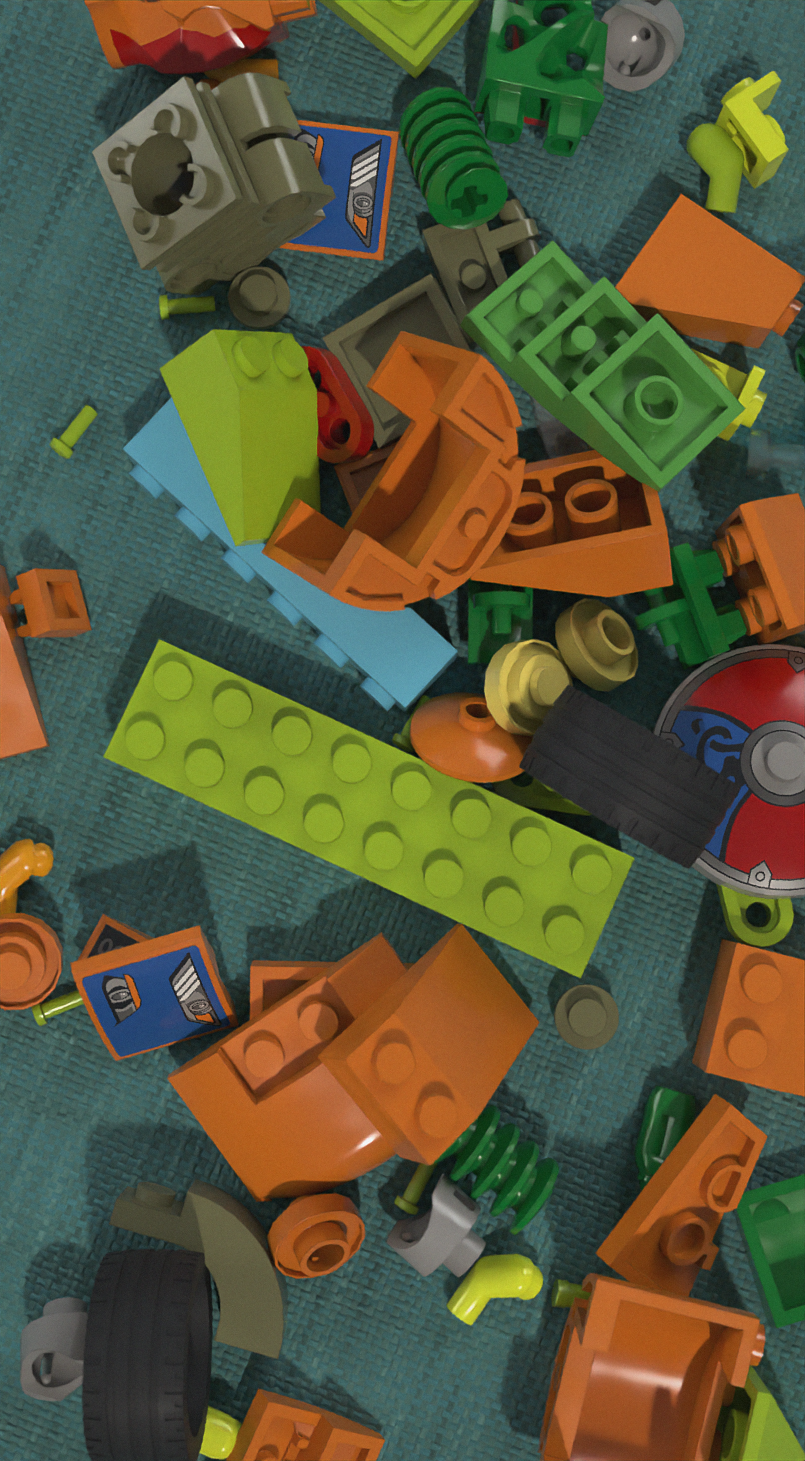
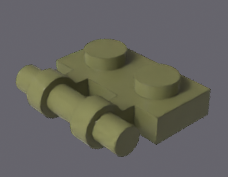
[422,199,541,349]

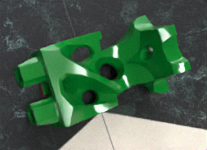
[474,0,608,158]

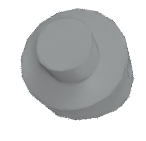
[600,0,685,92]
[385,1174,486,1277]
[20,1297,88,1401]

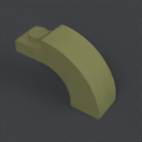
[109,1179,288,1359]

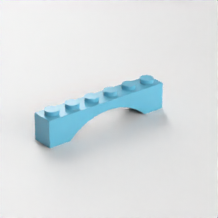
[123,397,458,713]

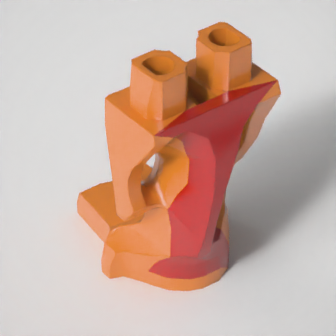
[84,0,318,75]

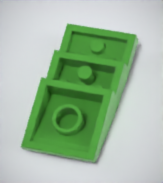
[459,240,746,492]

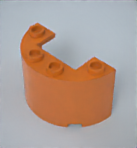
[261,331,525,611]
[537,1273,765,1461]

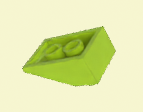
[159,329,321,547]

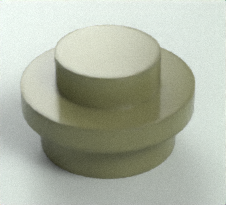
[228,267,291,330]
[554,984,619,1050]

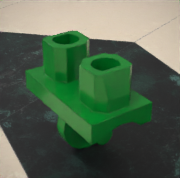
[634,542,747,670]
[468,578,533,665]

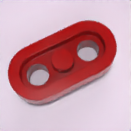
[301,346,374,463]

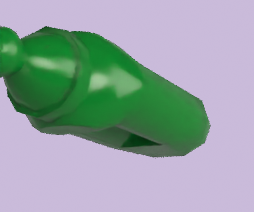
[634,1085,696,1191]

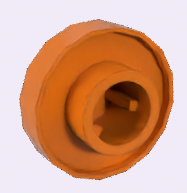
[0,913,64,1010]
[267,1194,365,1279]

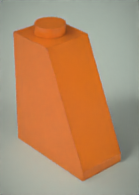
[615,194,805,349]

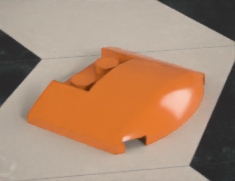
[167,932,408,1202]

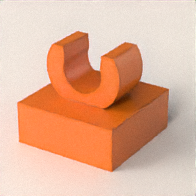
[8,568,92,638]

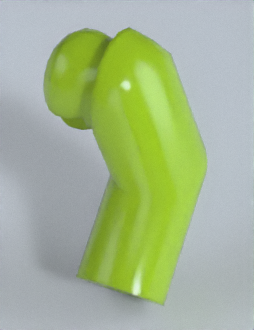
[686,123,744,214]

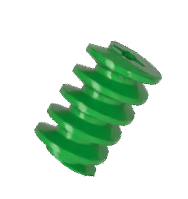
[398,87,508,230]
[434,1105,559,1235]

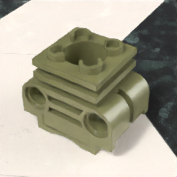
[92,72,336,296]

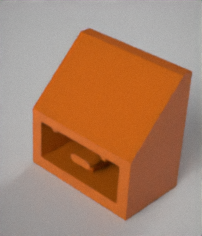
[712,493,805,645]

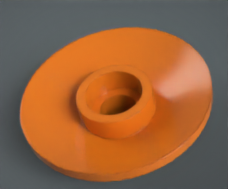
[409,692,534,783]

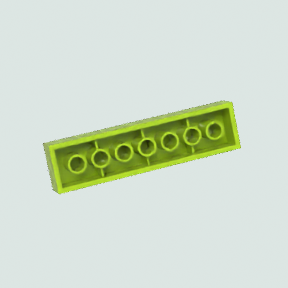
[103,639,635,979]

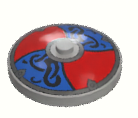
[652,644,805,899]

